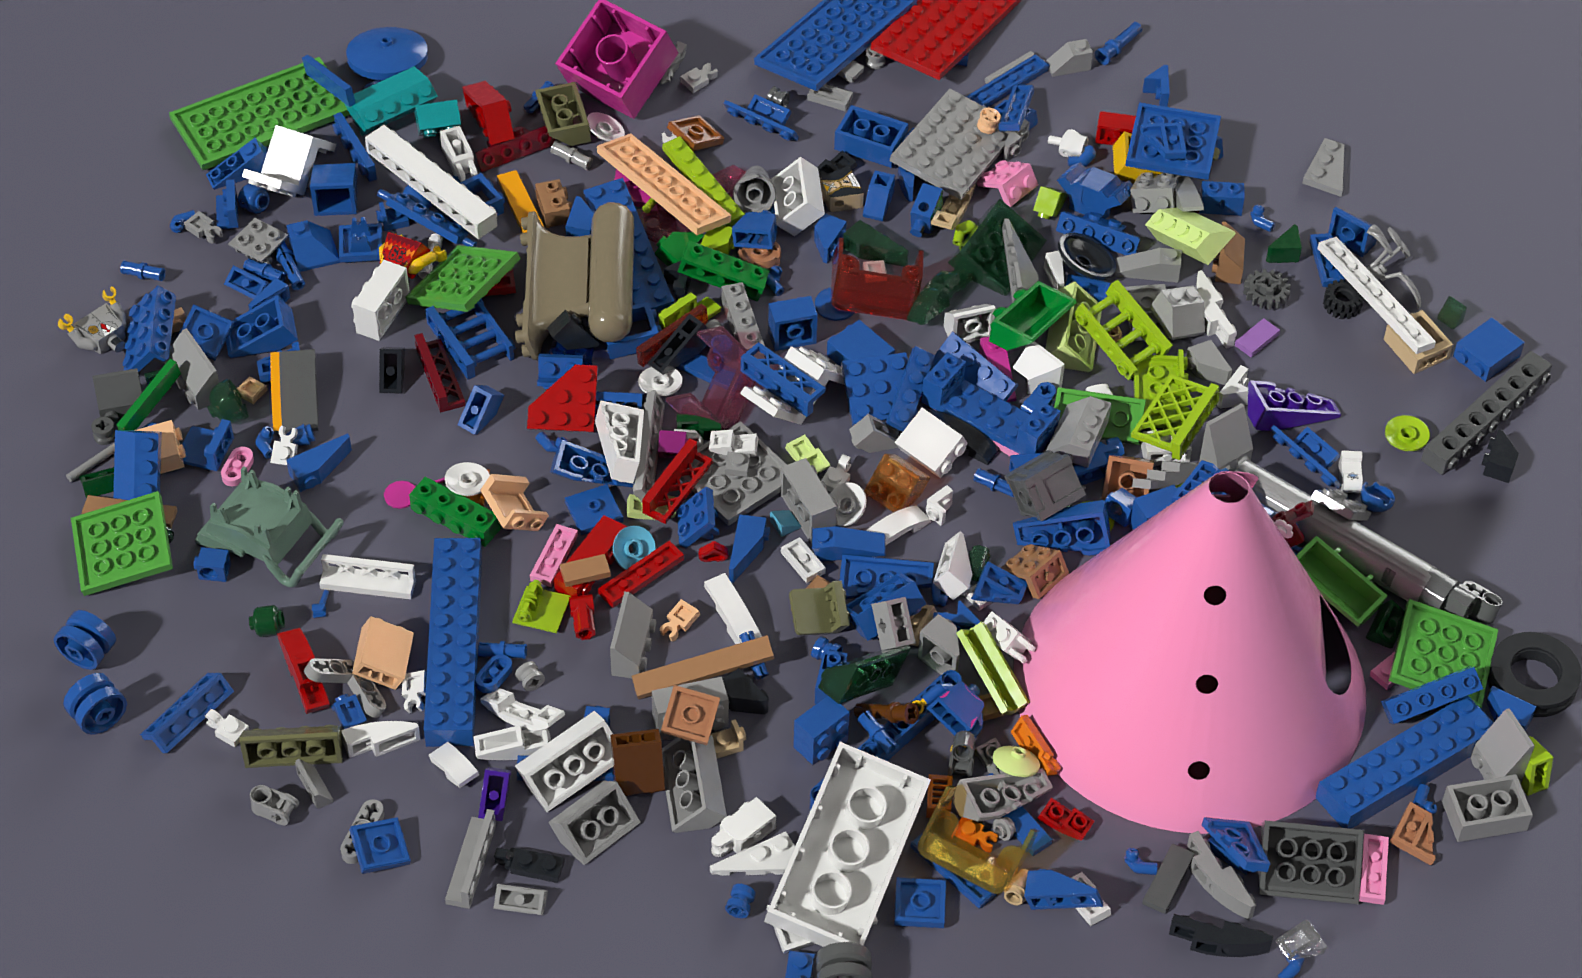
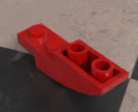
[277,628,330,714]

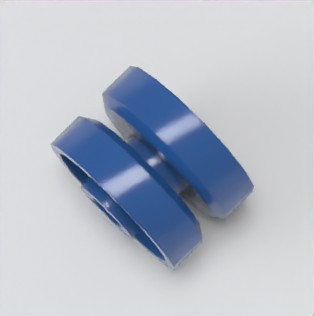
[53,610,116,670]
[63,673,127,735]

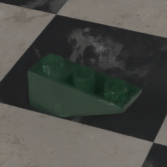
[843,220,909,267]

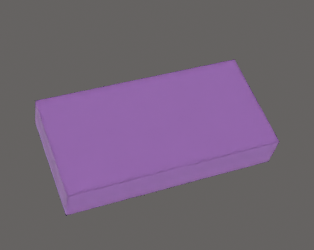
[1235,318,1280,357]

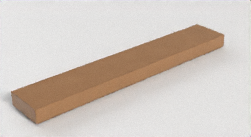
[632,635,774,700]

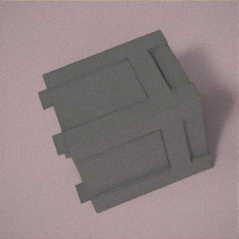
[1004,450,1086,521]

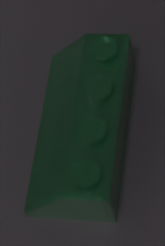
[818,645,911,704]

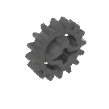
[1243,269,1291,310]

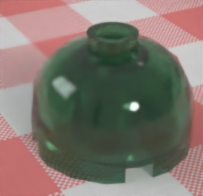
[207,378,249,424]

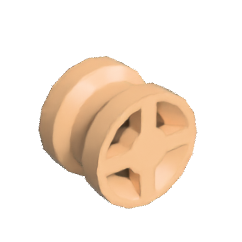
[977,108,1001,134]

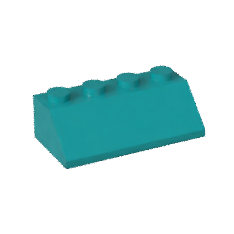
[344,66,438,136]

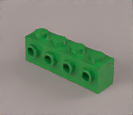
[678,241,769,302]
[409,477,501,547]

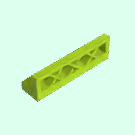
[956,622,1029,715]

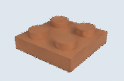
[661,685,720,745]

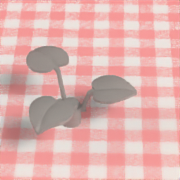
[1367,224,1421,309]

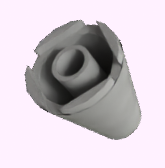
[733,166,776,213]

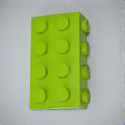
[1133,349,1190,428]

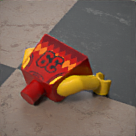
[379,232,447,279]

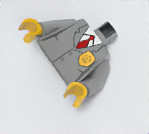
[58,286,127,354]

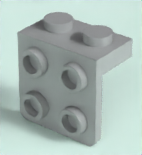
[1130,172,1180,213]

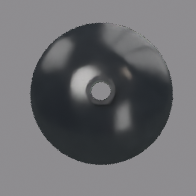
[1058,232,1116,280]

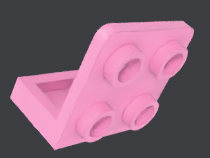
[976,160,1038,207]

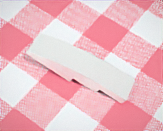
[704,573,762,644]

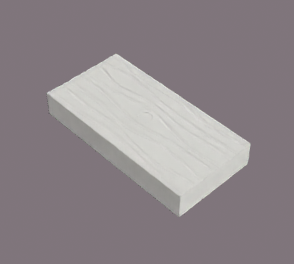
[764,742,931,947]

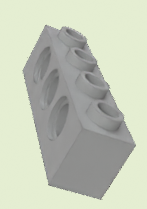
[722,282,765,359]

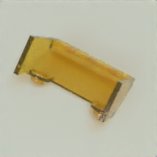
[918,785,1040,894]

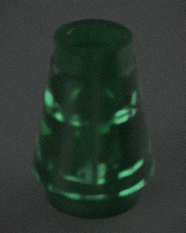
[969,545,991,581]

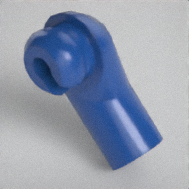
[1068,145,1096,167]
[1250,205,1275,232]
[766,266,785,296]
[255,426,274,459]
[1124,848,1157,875]

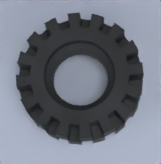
[1323,279,1364,319]

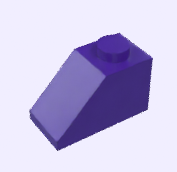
[478,767,511,821]

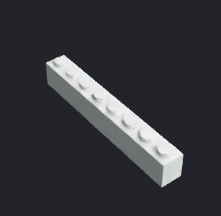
[365,125,497,240]

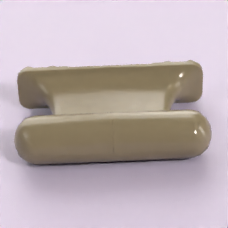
[515,202,634,360]

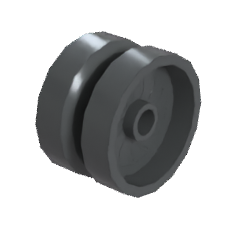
[816,942,872,978]

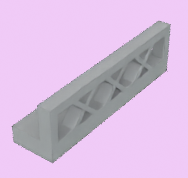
[445,809,496,909]

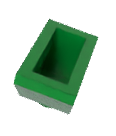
[654,232,704,266]

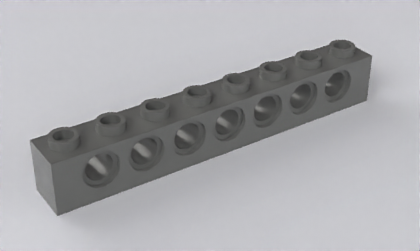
[1421,351,1552,475]

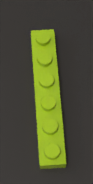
[662,137,745,227]

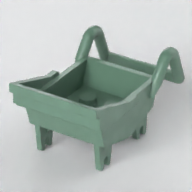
[195,466,344,587]

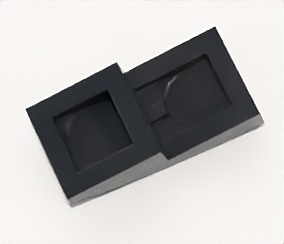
[817,150,858,178]

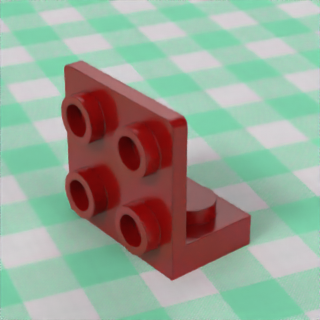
[1095,111,1136,145]

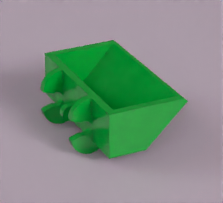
[989,281,1077,351]

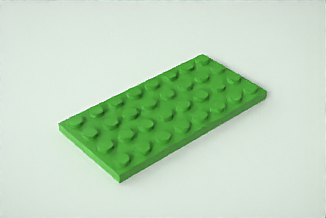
[169,57,350,171]

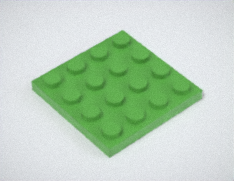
[405,245,520,312]
[71,491,173,596]
[1388,599,1498,709]

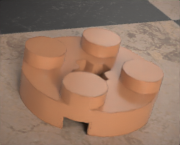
[738,242,781,269]

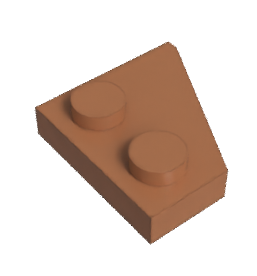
[1389,802,1436,866]

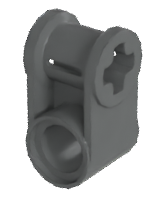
[948,731,975,778]

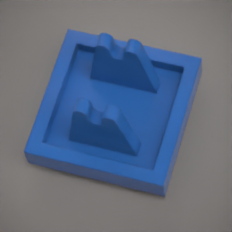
[339,217,382,263]
[677,486,719,548]

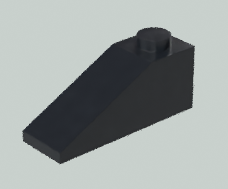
[647,314,714,375]

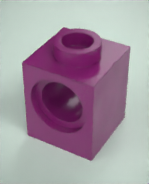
[658,430,689,459]

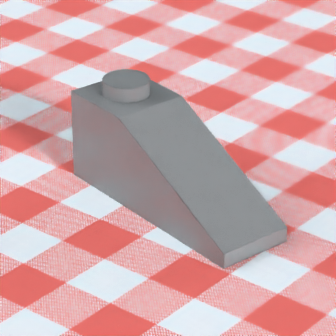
[1114,248,1182,283]

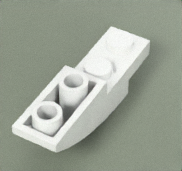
[1195,270,1237,349]

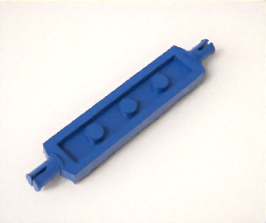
[377,188,477,247]

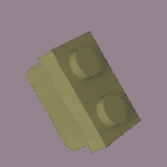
[789,581,850,635]

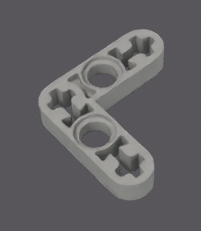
[304,658,386,718]

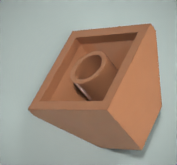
[1101,455,1154,500]

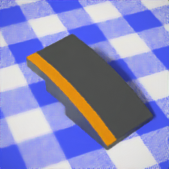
[270,349,319,434]

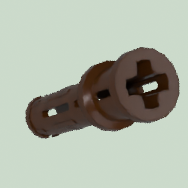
[854,702,919,724]

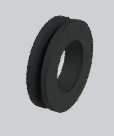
[1488,632,1582,717]

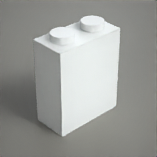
[894,408,968,478]

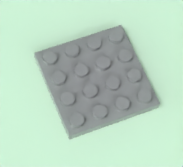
[680,421,787,526]

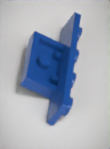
[723,94,799,141]
[1056,211,1141,255]
[1271,425,1341,489]

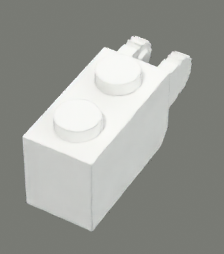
[440,126,478,182]
[984,611,1036,664]
[711,797,776,858]

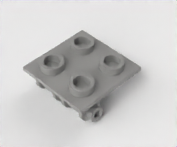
[228,218,289,264]

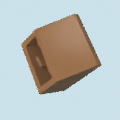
[1212,222,1245,284]

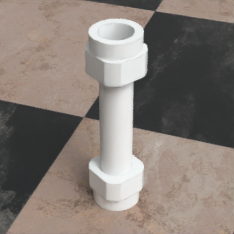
[418,233,443,279]

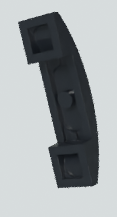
[925,409,999,465]

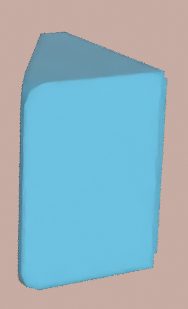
[770,510,801,537]

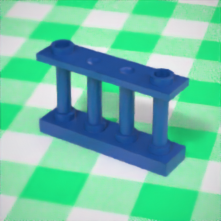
[425,298,515,380]

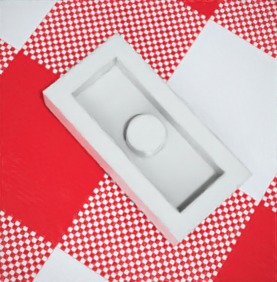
[781,537,826,583]

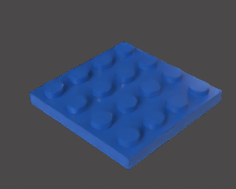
[1125,102,1221,180]

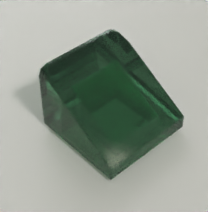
[1437,296,1467,329]

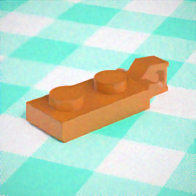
[1011,715,1061,776]

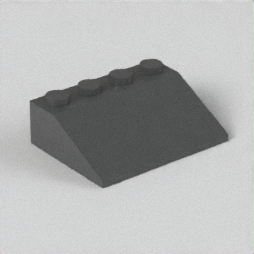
[1259,820,1364,904]

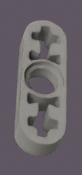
[340,799,384,864]

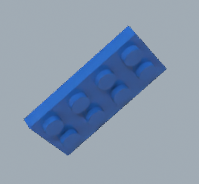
[122,285,176,372]

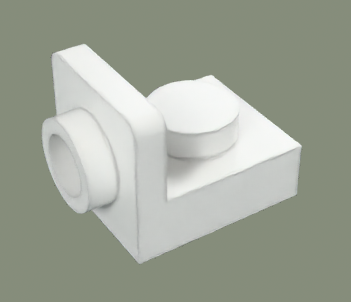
[926,485,953,526]

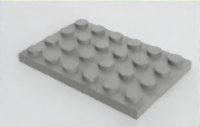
[889,89,1011,200]

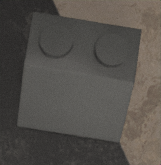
[92,368,143,423]

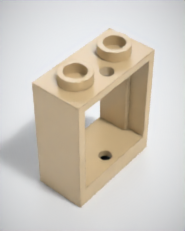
[1384,310,1453,374]

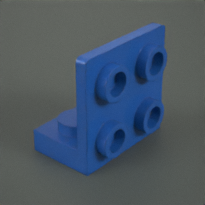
[182,419,234,471]

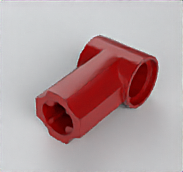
[569,594,596,640]

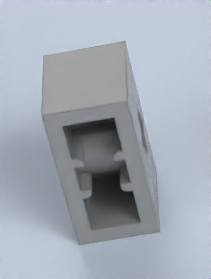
[871,597,915,650]

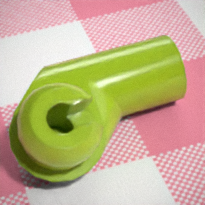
[952,220,977,246]

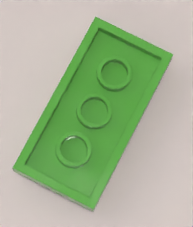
[1054,387,1146,445]

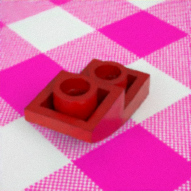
[1037,797,1095,841]

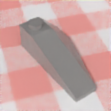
[1002,218,1039,303]
[951,768,1053,821]

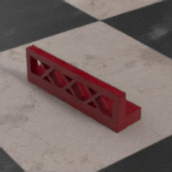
[414,333,466,413]

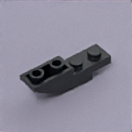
[1169,914,1274,957]

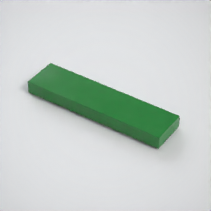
[117,359,181,431]

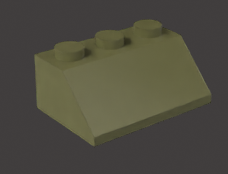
[535,82,591,146]

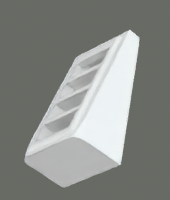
[1044,251,1065,290]

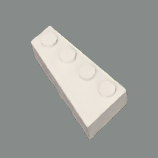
[595,401,644,484]

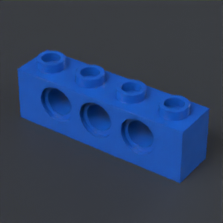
[1381,666,1483,724]

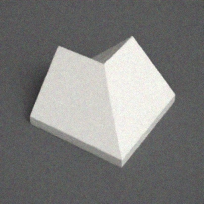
[1013,341,1065,395]

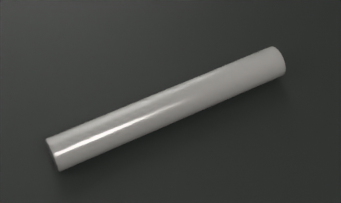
[984,51,1034,84]
[66,443,115,482]

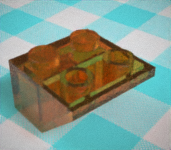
[864,454,931,513]

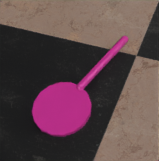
[384,477,445,509]

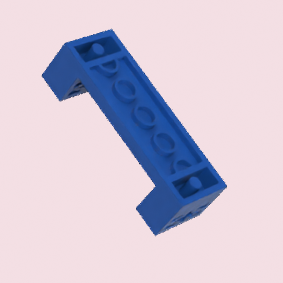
[921,352,1061,454]

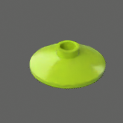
[1385,415,1430,451]

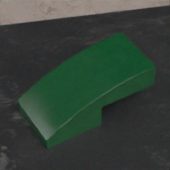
[677,414,722,440]

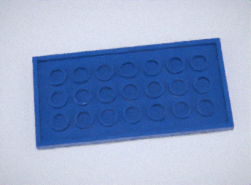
[754,0,917,91]

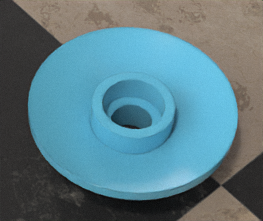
[613,526,656,570]

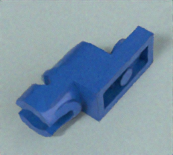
[1073,437,1125,485]

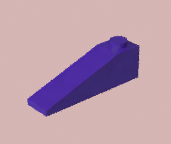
[1248,380,1341,431]

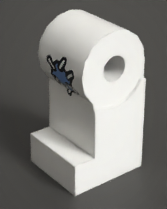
[1338,451,1363,494]

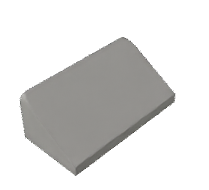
[295,759,334,809]
[493,884,548,915]

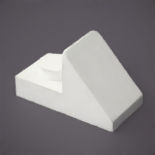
[1217,365,1249,409]

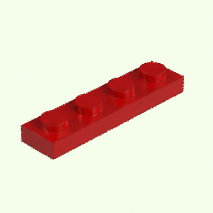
[598,541,684,608]

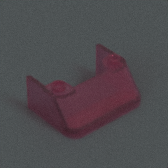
[665,326,756,430]

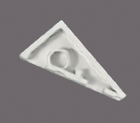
[710,831,795,876]

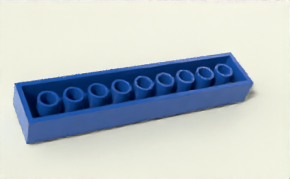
[424,538,482,747]

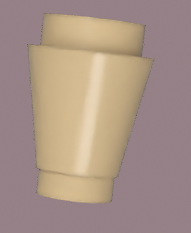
[1004,869,1029,905]

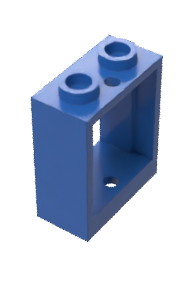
[443,173,505,230]
[605,302,663,360]

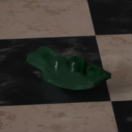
[907,269,974,325]

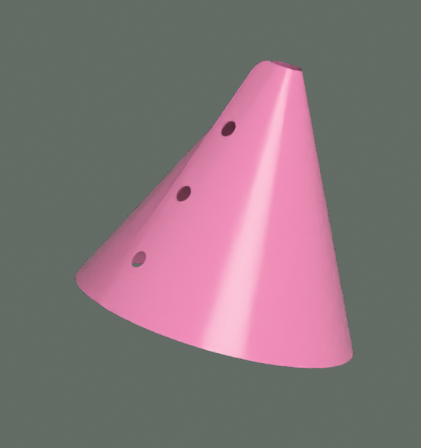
[1013,471,1366,834]

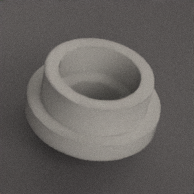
[993,817,1016,841]

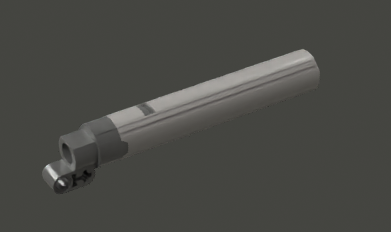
[1234,459,1503,624]

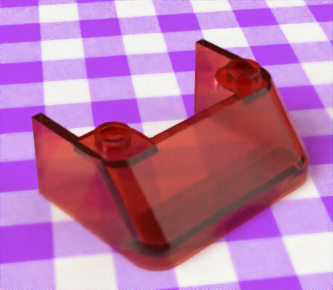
[831,238,923,320]

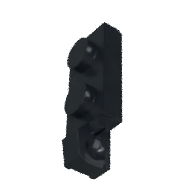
[494,848,565,883]

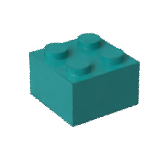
[415,99,461,138]

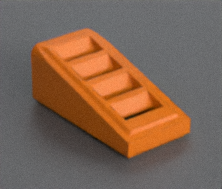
[926,774,953,819]

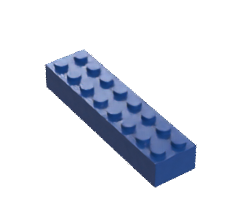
[1316,695,1494,829]

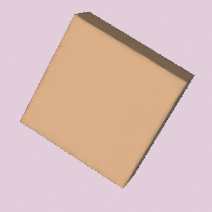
[235,376,267,404]

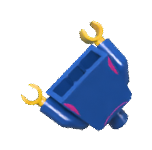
[912,681,985,752]

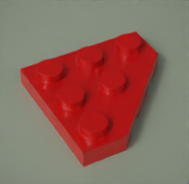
[527,365,598,433]

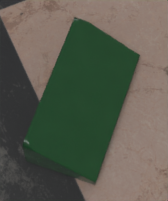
[80,467,114,498]
[1366,600,1405,649]

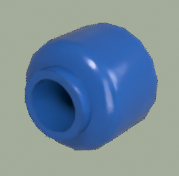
[238,184,270,213]

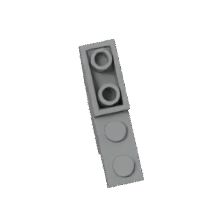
[1187,831,1256,919]

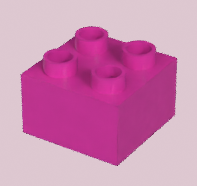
[555,0,678,119]

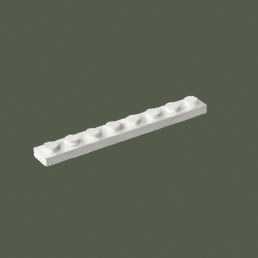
[1317,237,1436,354]

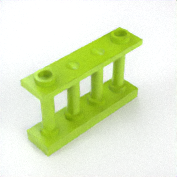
[1073,280,1173,381]

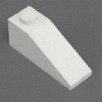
[933,531,973,600]

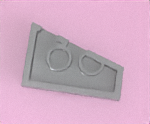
[1302,138,1344,197]

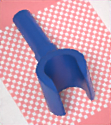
[312,590,329,618]

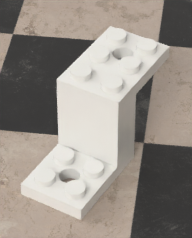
[242,125,337,197]
[740,347,845,425]

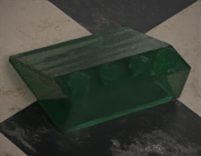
[948,199,1047,296]

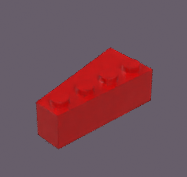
[462,81,515,145]

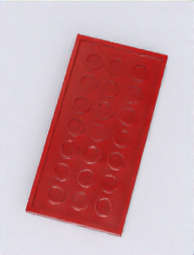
[871,0,1021,80]

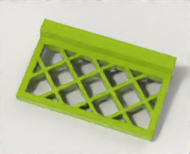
[1131,374,1219,460]

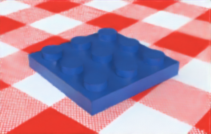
[841,352,918,426]

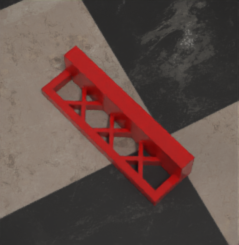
[642,438,713,524]

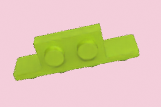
[651,292,721,353]

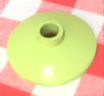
[992,746,1040,777]

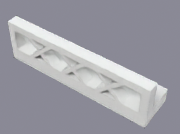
[319,554,416,600]

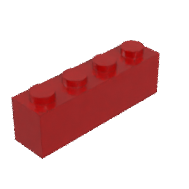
[554,515,627,596]

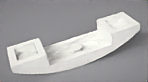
[866,506,931,546]
[480,688,565,730]

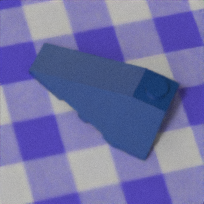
[550,440,636,488]

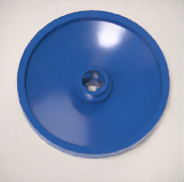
[346,27,428,80]

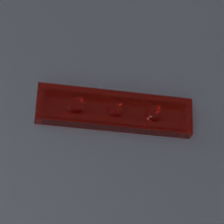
[636,303,708,367]

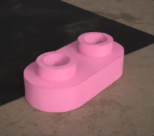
[221,447,254,487]

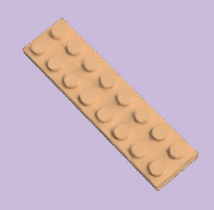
[597,133,731,235]

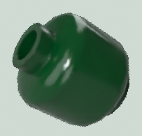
[249,605,285,637]

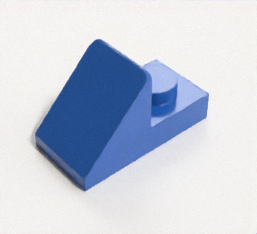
[1143,65,1170,107]
[933,600,980,632]

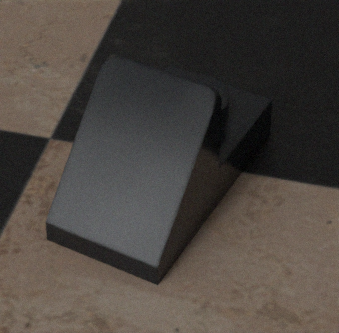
[664,261,692,301]

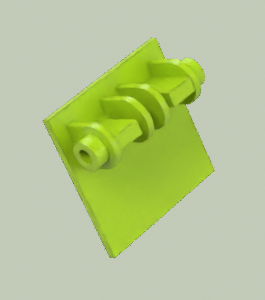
[512,580,571,633]

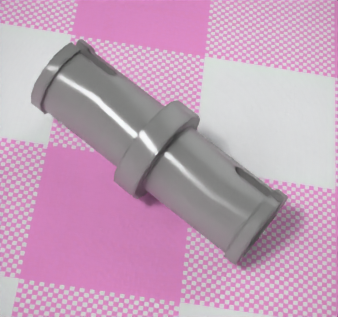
[550,141,593,170]

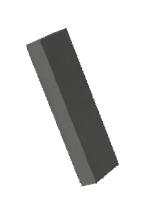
[1142,843,1195,914]

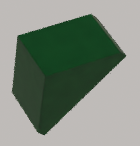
[1266,224,1302,263]

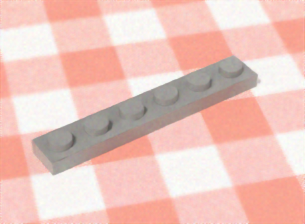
[633,390,665,502]

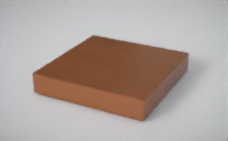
[667,115,725,151]

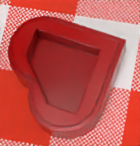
[698,541,729,562]

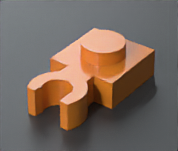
[952,817,998,852]

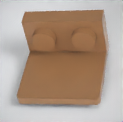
[1001,544,1069,599]

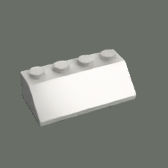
[515,711,613,812]

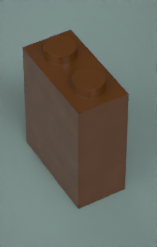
[610,729,665,796]

